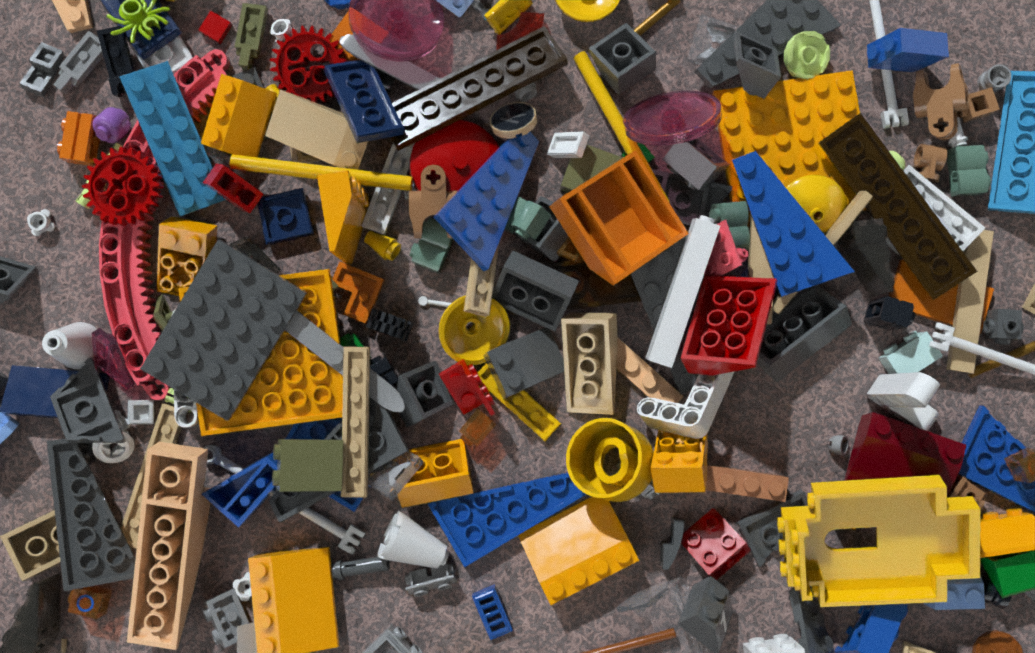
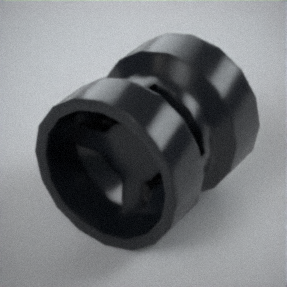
[981,577,1012,609]

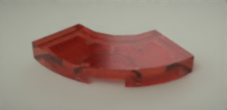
[496,12,544,50]

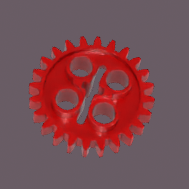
[270,26,348,103]
[82,146,164,227]

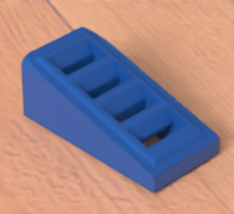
[472,584,513,640]

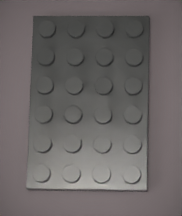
[140,240,307,421]

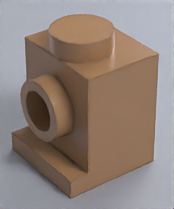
[957,87,1000,123]
[947,476,986,509]

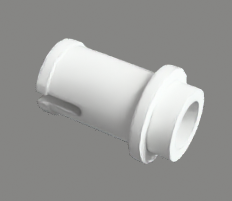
[944,117,968,148]

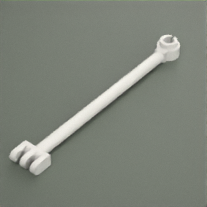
[869,0,909,129]
[929,323,1035,375]
[204,445,366,555]

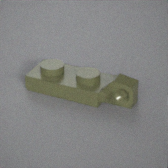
[235,3,268,70]

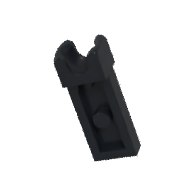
[97,26,135,97]

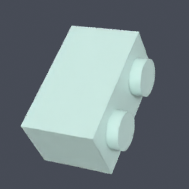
[878,331,943,374]

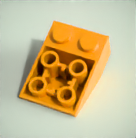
[157,216,218,296]
[651,423,708,493]

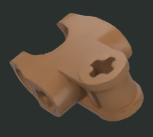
[913,63,969,140]
[409,165,458,238]

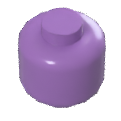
[92,107,131,143]

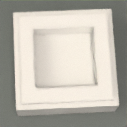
[127,400,154,425]

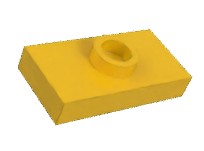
[484,0,533,35]

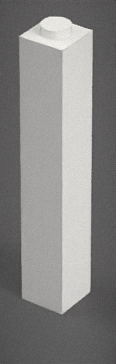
[646,215,720,368]

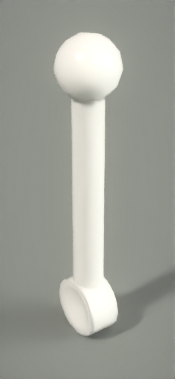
[418,296,451,307]

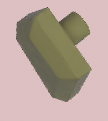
[153,294,174,331]

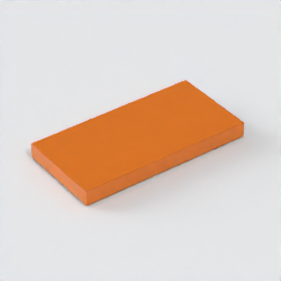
[889,259,994,334]

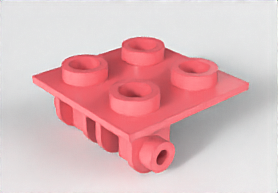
[704,220,748,276]

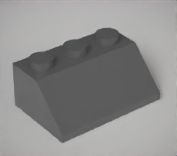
[492,250,579,331]

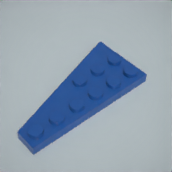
[434,131,539,271]
[732,151,855,297]
[958,405,1035,513]
[428,472,586,567]

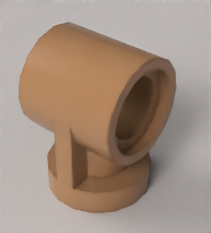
[914,144,947,183]

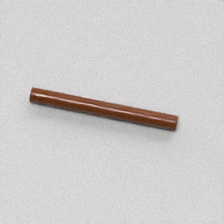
[582,628,677,653]

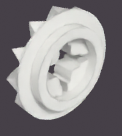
[92,431,134,463]

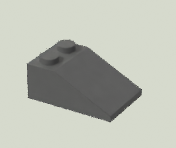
[483,327,564,399]

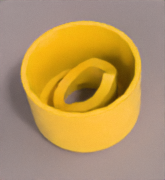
[566,418,654,502]

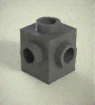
[983,308,1024,345]

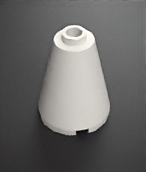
[42,322,105,370]
[378,511,449,569]

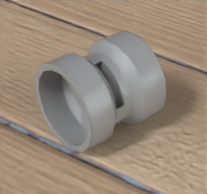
[977,64,1011,93]

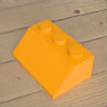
[201,74,277,157]
[394,438,474,508]
[980,508,1035,558]

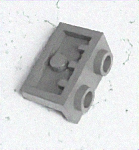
[202,588,249,648]

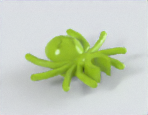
[107,0,170,43]

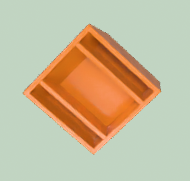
[549,150,689,285]

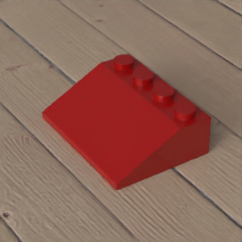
[680,275,777,376]

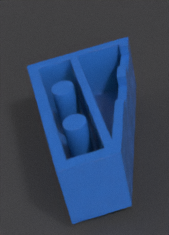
[201,452,277,527]
[834,604,908,653]

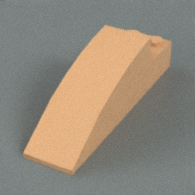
[127,442,211,650]

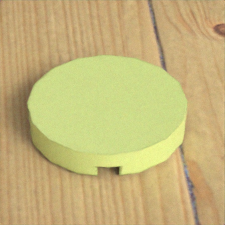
[784,31,830,79]

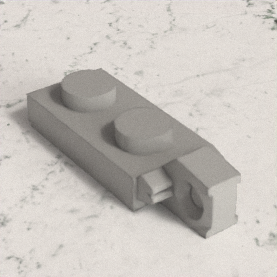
[53,31,103,95]

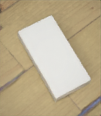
[547,132,590,158]

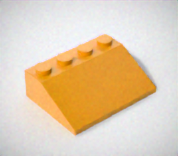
[317,170,370,265]
[518,497,639,605]
[248,547,340,653]

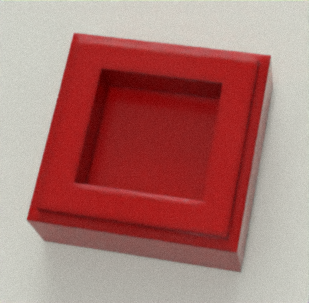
[198,10,233,44]

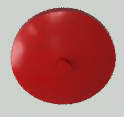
[409,120,499,191]

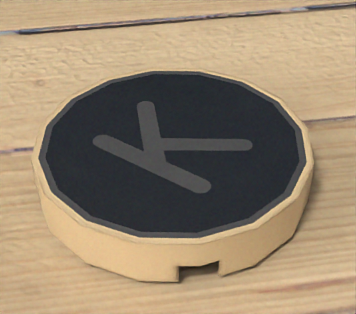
[490,102,537,139]

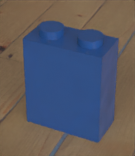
[867,28,949,72]

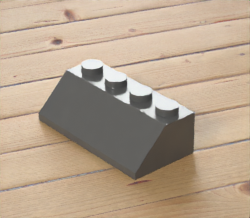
[757,285,852,382]

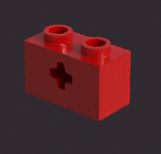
[203,163,264,214]

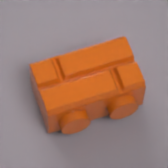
[57,111,100,167]

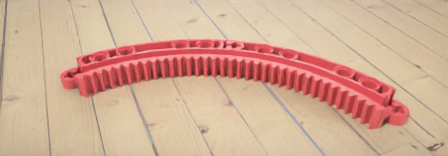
[99,49,230,400]

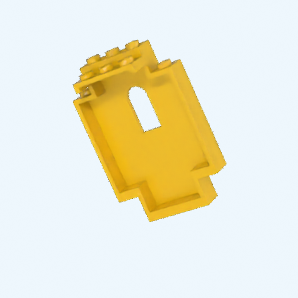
[777,475,981,607]

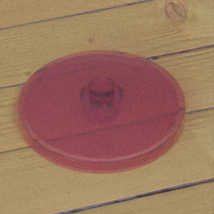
[348,0,444,62]
[623,91,722,146]

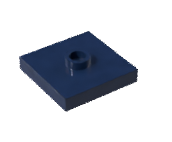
[257,188,315,246]

